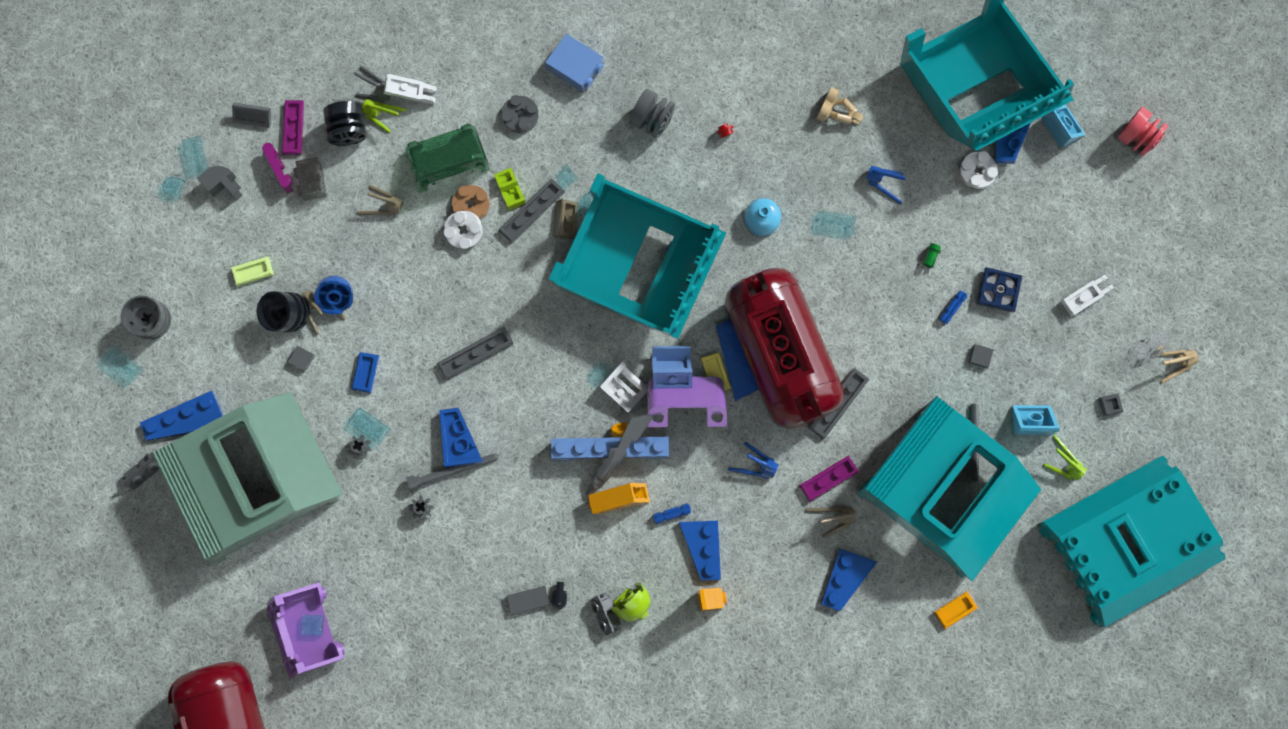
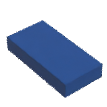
[352,352,380,393]

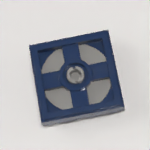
[977,267,1022,313]

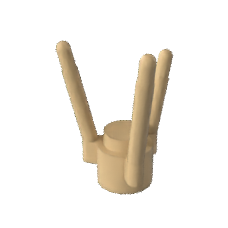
[1155,349,1199,383]

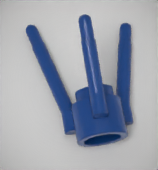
[866,165,906,204]
[728,442,779,479]

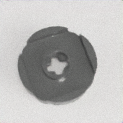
[502,95,539,133]

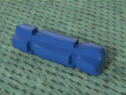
[939,290,967,324]
[653,503,691,524]

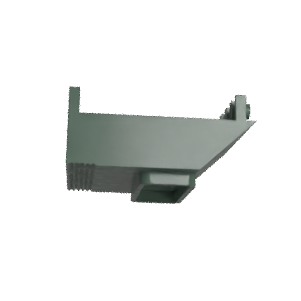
[152,392,343,564]

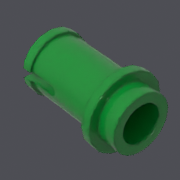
[922,243,941,269]

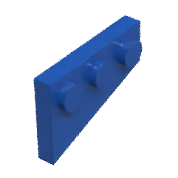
[996,123,1031,164]
[679,520,721,581]

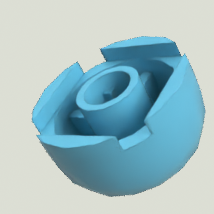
[744,198,781,237]

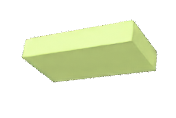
[231,256,274,286]

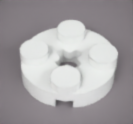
[959,151,998,189]
[444,211,483,249]

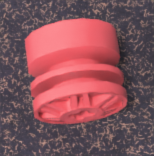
[1117,107,1168,157]

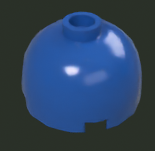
[314,276,353,315]

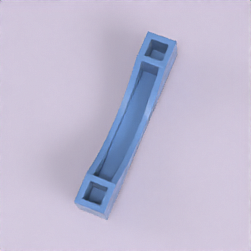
[551,437,669,461]

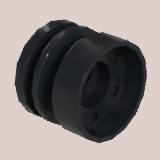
[323,101,367,146]
[256,291,310,332]

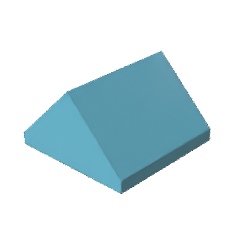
[1041,105,1085,149]
[1012,405,1060,435]

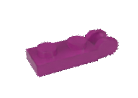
[262,143,294,194]

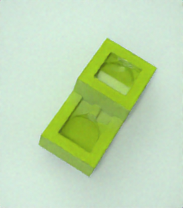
[494,167,526,211]

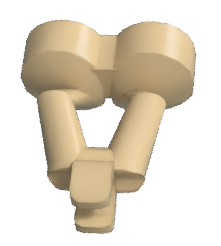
[816,87,863,125]

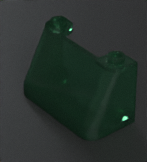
[405,124,490,193]

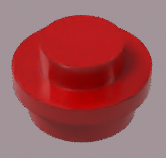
[716,123,734,139]

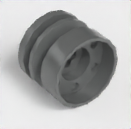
[629,89,675,138]
[120,295,172,340]

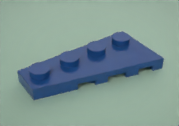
[716,319,759,402]
[140,390,223,441]

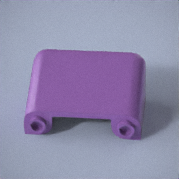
[267,582,345,678]

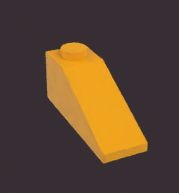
[697,588,727,612]

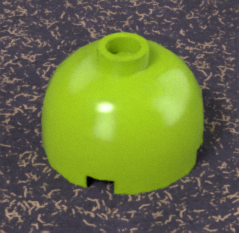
[611,582,651,622]

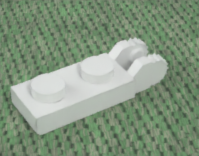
[384,74,437,104]
[1061,275,1114,317]

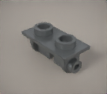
[122,452,159,490]
[591,592,622,636]

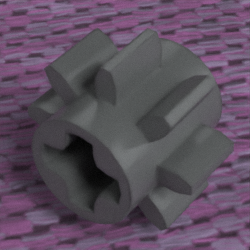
[347,435,372,459]
[409,495,434,521]

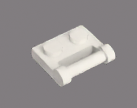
[599,361,647,413]

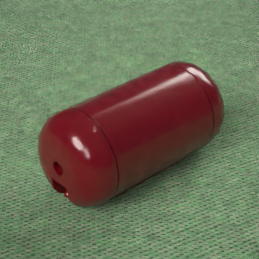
[725,267,844,429]
[168,661,265,729]

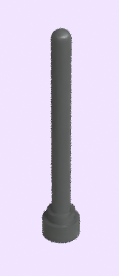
[406,453,499,492]

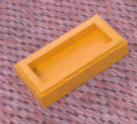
[933,591,978,629]

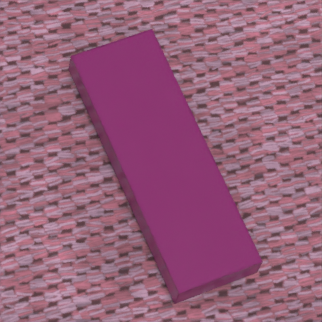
[282,100,304,155]
[799,455,859,502]

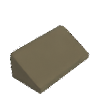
[552,199,579,239]

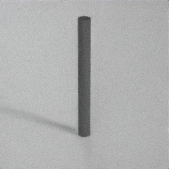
[971,404,979,481]

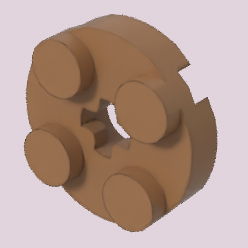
[452,185,490,219]

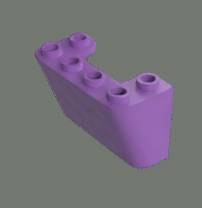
[647,377,727,427]

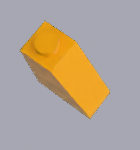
[588,483,650,514]

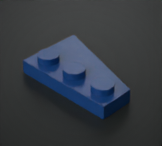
[439,408,484,468]
[821,549,877,611]

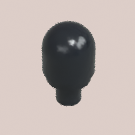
[551,581,567,610]

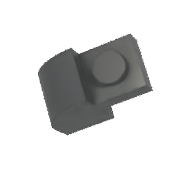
[197,166,243,200]

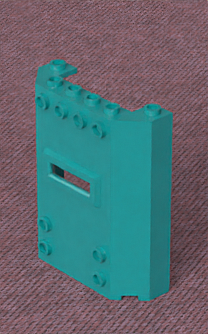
[1038,456,1226,628]

